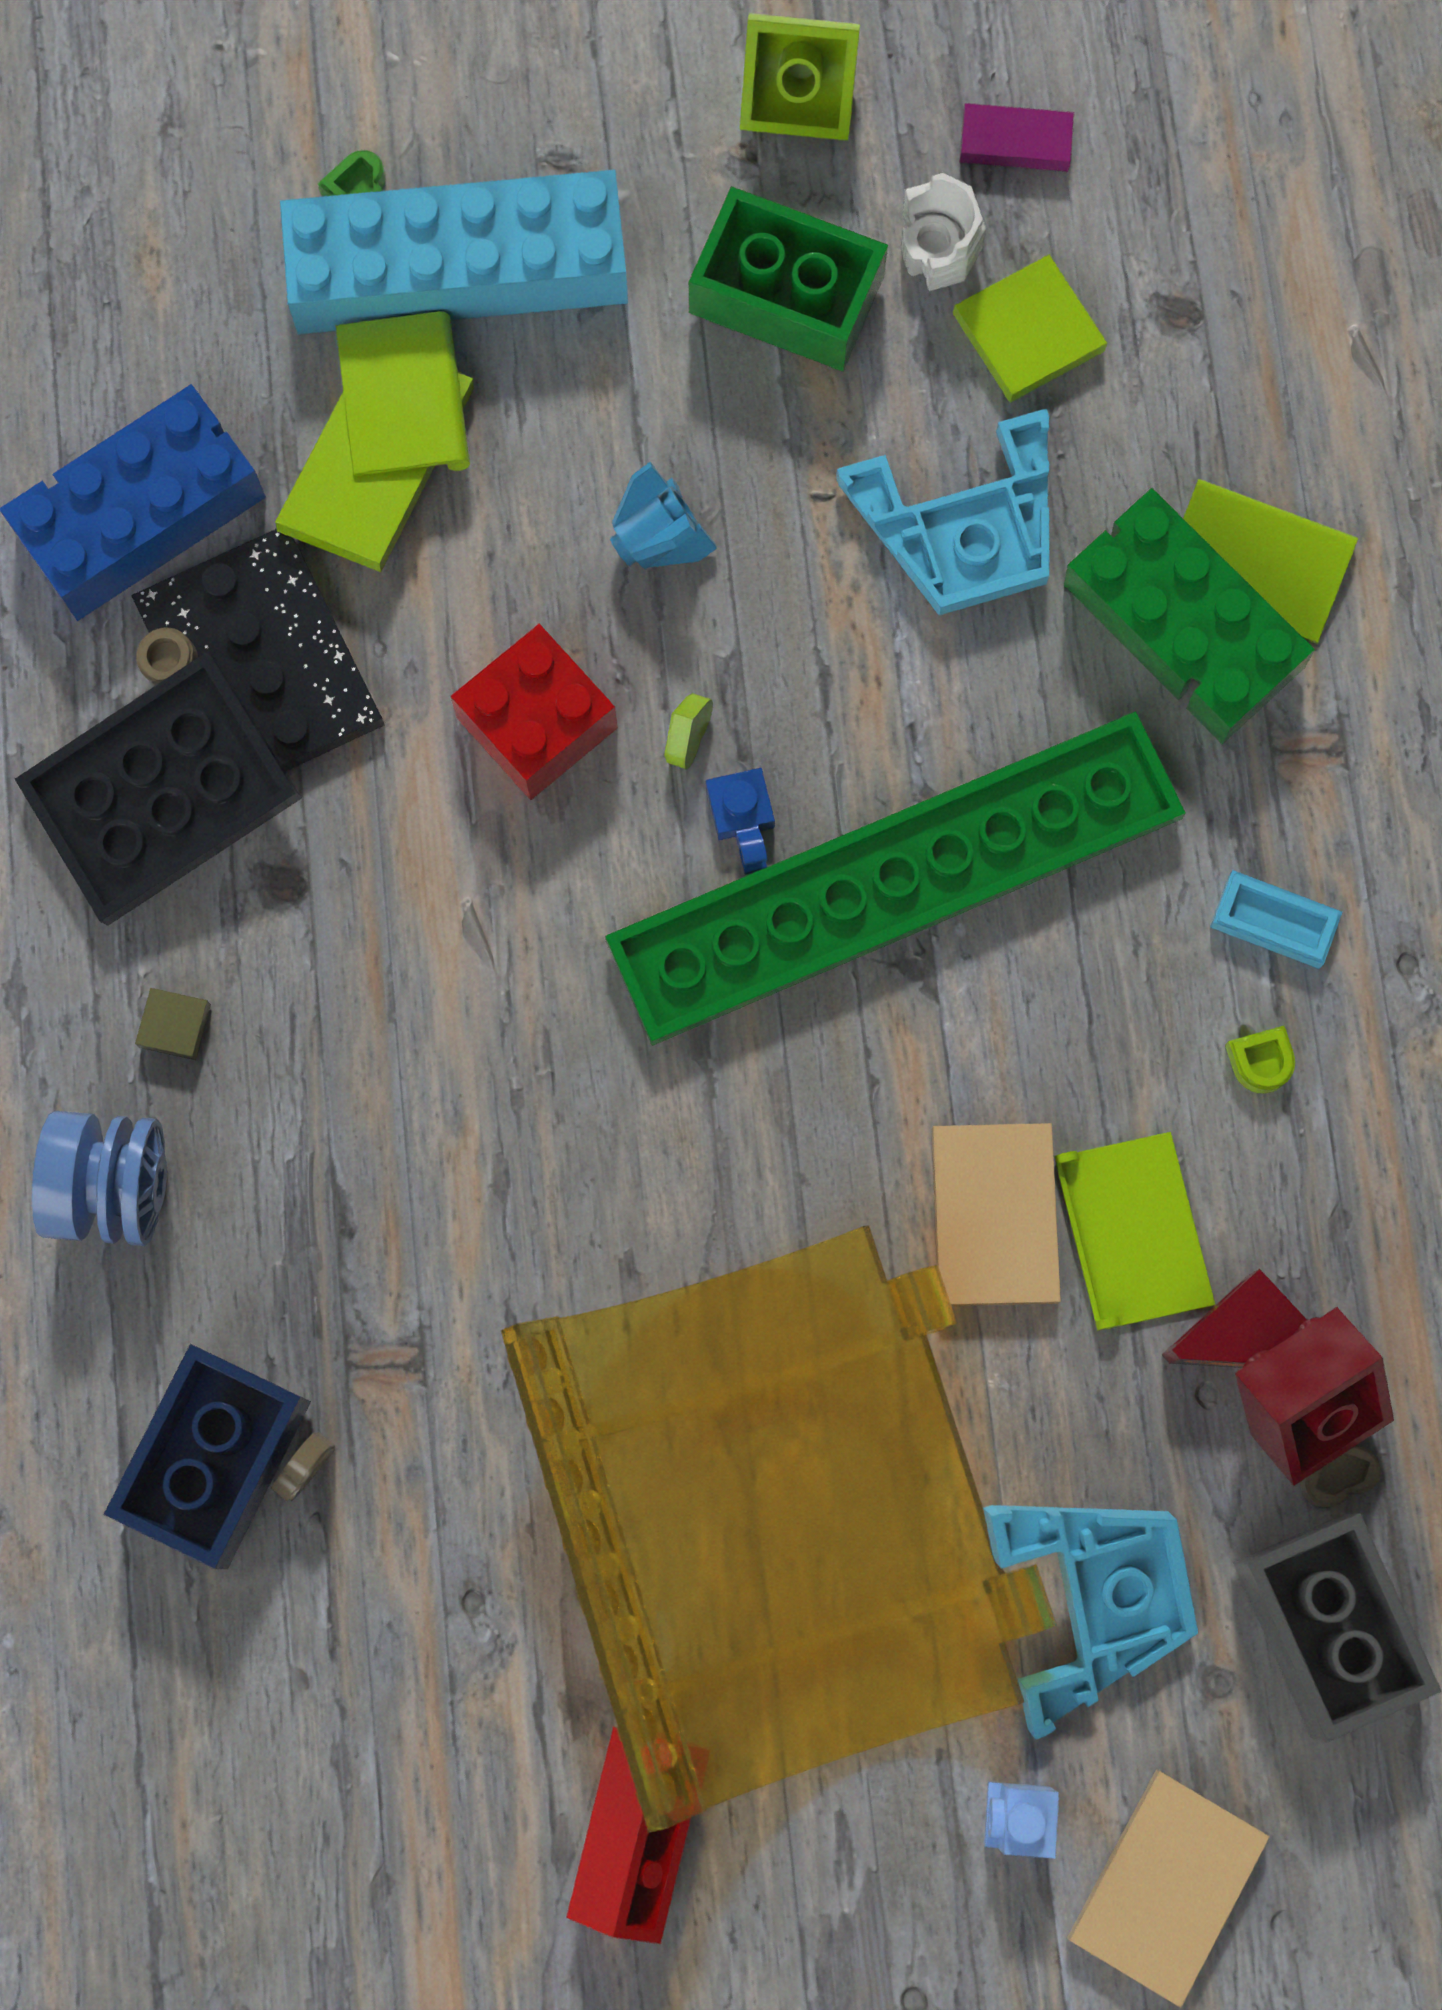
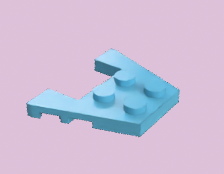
[836,409,1049,616]
[983,1505,1198,1739]

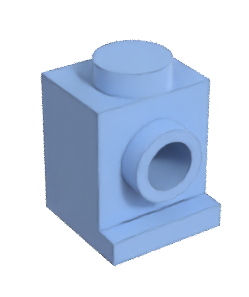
[984,1782,1059,1859]

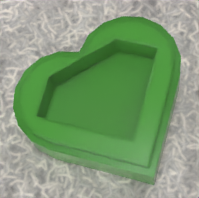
[318,150,386,196]

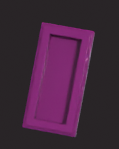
[959,103,1074,172]

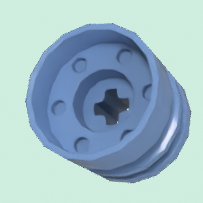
[32,1111,167,1246]

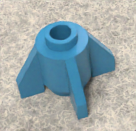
[610,462,717,569]

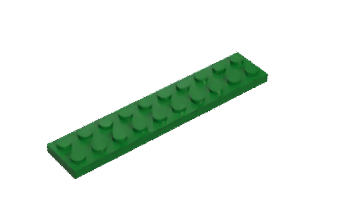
[605,711,1186,1046]

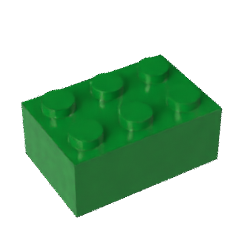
[688,186,888,372]

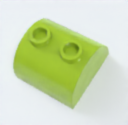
[739,13,860,141]

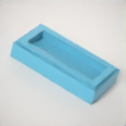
[1210,870,1342,969]

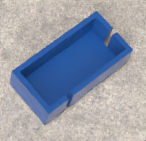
[0,384,266,622]

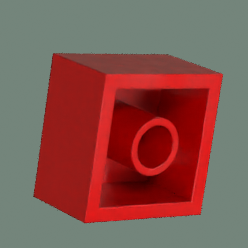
[450,623,618,800]

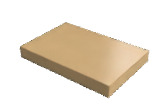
[931,1123,1061,1306]
[1067,1769,1270,2008]

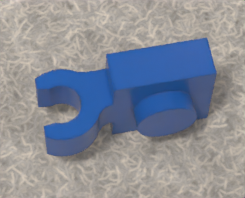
[705,767,775,875]

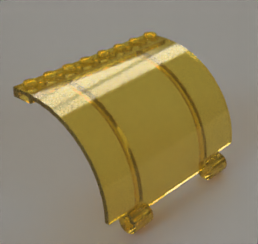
[500,1225,1057,1832]

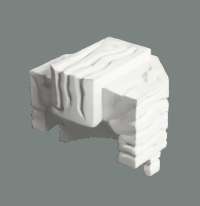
[901,173,986,291]

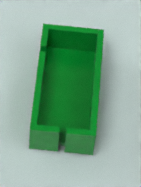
[1064,488,1315,745]

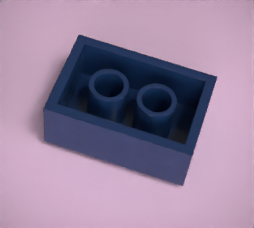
[103,1344,311,1569]

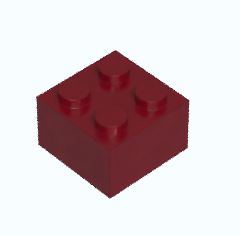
[1235,1307,1394,1486]

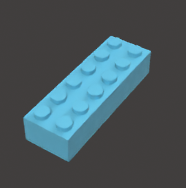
[280,169,628,335]

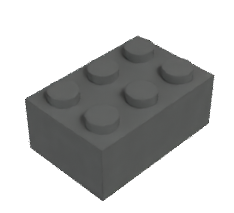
[1233,1513,1442,1742]

